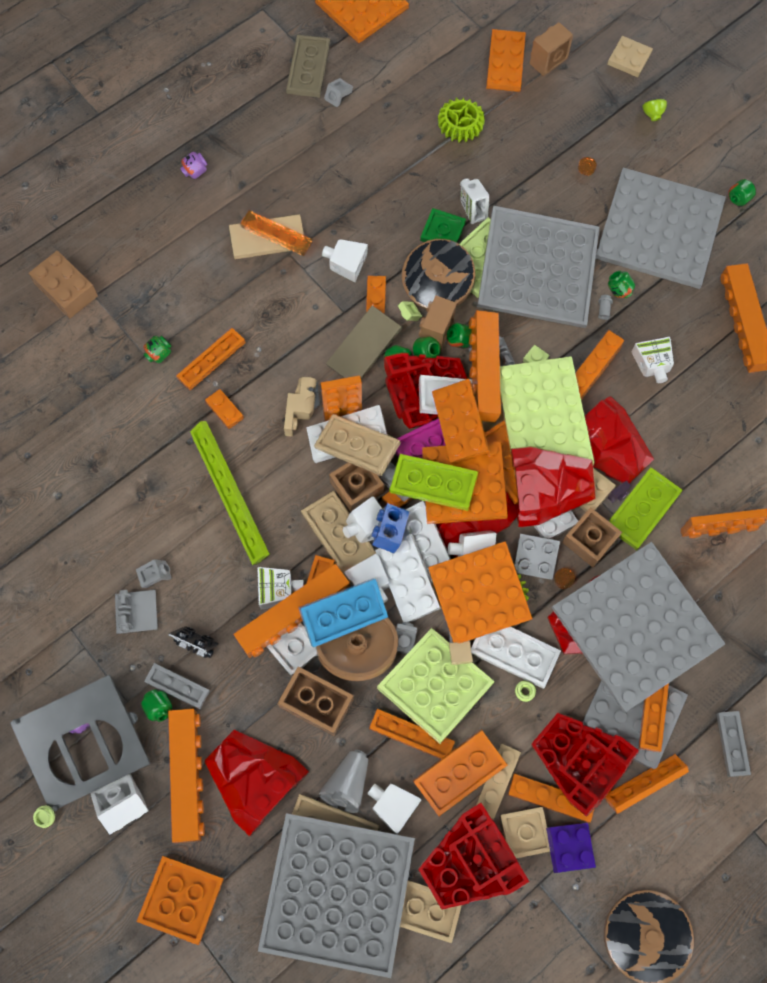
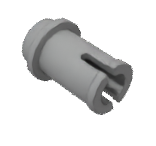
[598,295,613,320]

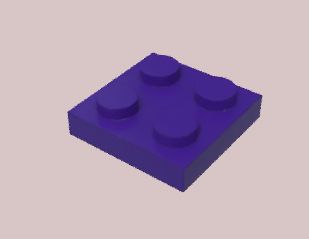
[546,823,596,873]

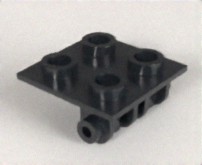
[169,626,219,658]

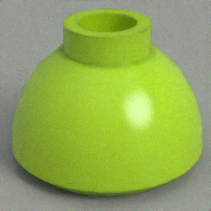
[642,99,667,121]

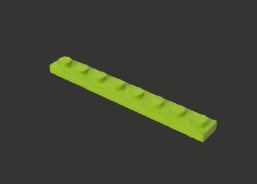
[190,421,270,565]

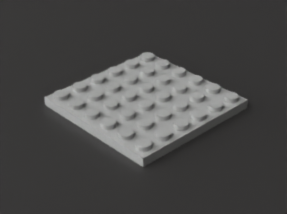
[596,168,726,289]
[477,206,599,328]
[551,542,725,713]
[258,813,415,978]

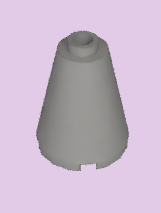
[319,750,369,813]

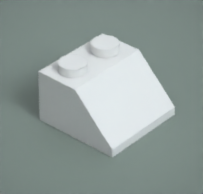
[90,773,148,834]

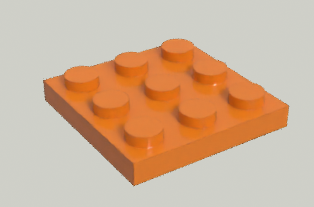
[136,856,224,945]

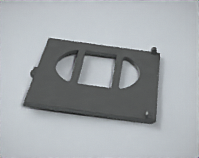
[10,675,151,811]

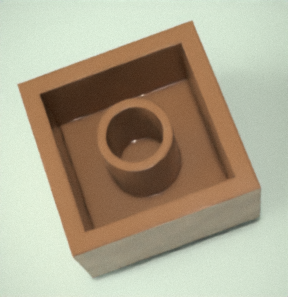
[530,22,573,76]
[419,295,457,351]
[329,462,384,512]
[562,507,622,568]

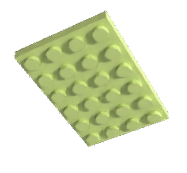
[500,356,594,472]

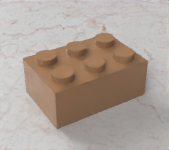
[29,251,98,319]
[278,667,354,736]

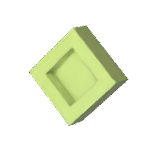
[398,301,422,321]
[523,345,550,363]

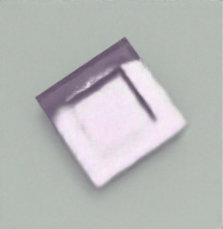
[608,481,631,504]

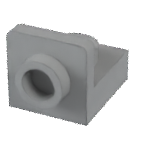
[324,78,353,107]
[136,559,172,588]
[396,622,417,655]

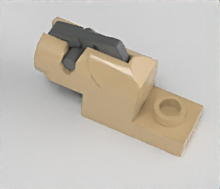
[284,377,320,436]

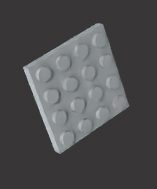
[582,681,688,769]

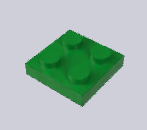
[420,208,466,243]

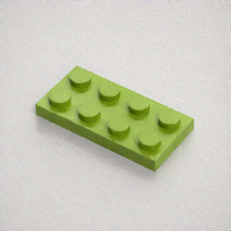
[390,454,478,511]
[609,467,683,551]

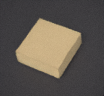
[449,641,473,665]

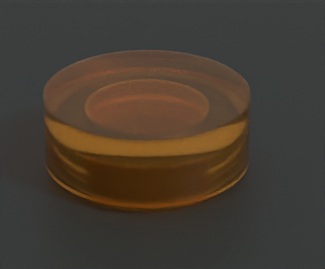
[578,157,597,175]
[554,568,575,589]

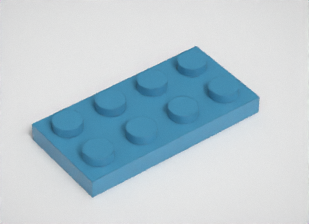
[298,578,388,647]

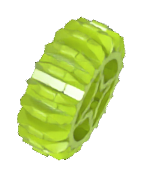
[438,97,485,142]

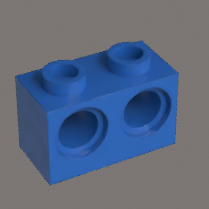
[371,503,410,554]

